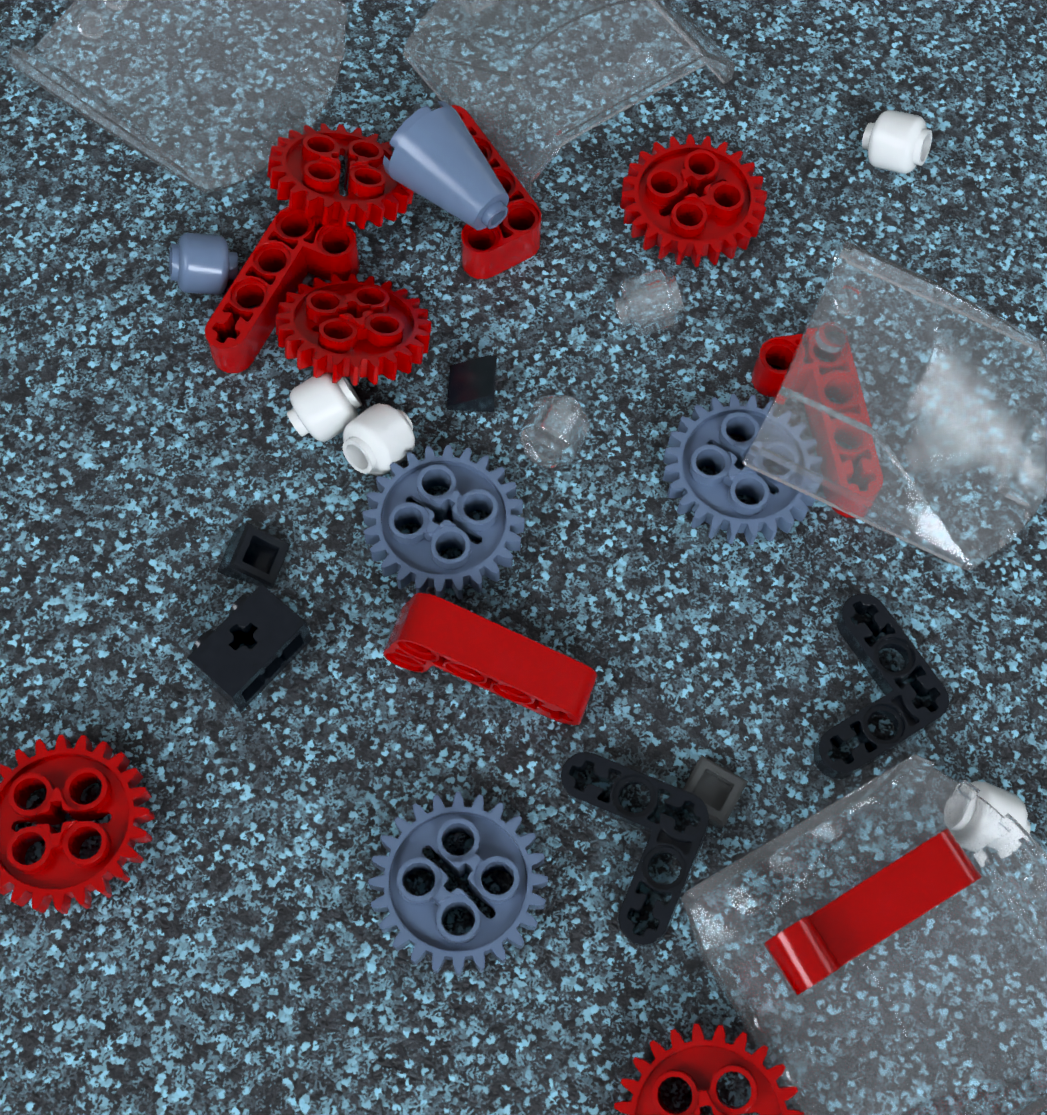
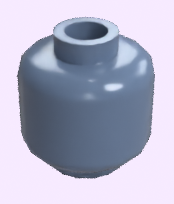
[169,233,238,295]

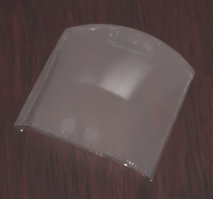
[9,0,348,194]
[403,0,735,195]
[743,236,1047,571]
[681,754,1047,1115]

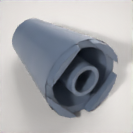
[383,101,509,230]

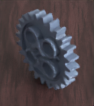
[662,394,823,545]
[363,445,525,599]
[368,792,548,976]

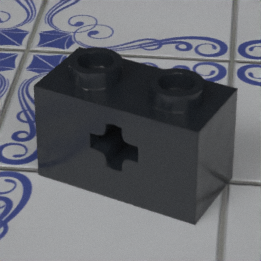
[187,584,312,713]

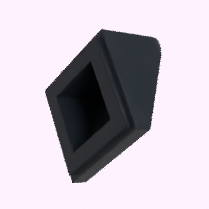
[447,355,497,412]
[217,522,291,589]

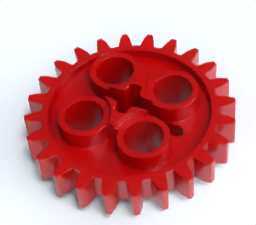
[267,123,414,229]
[620,134,767,267]
[276,274,432,386]
[0,734,155,914]
[614,1024,804,1115]

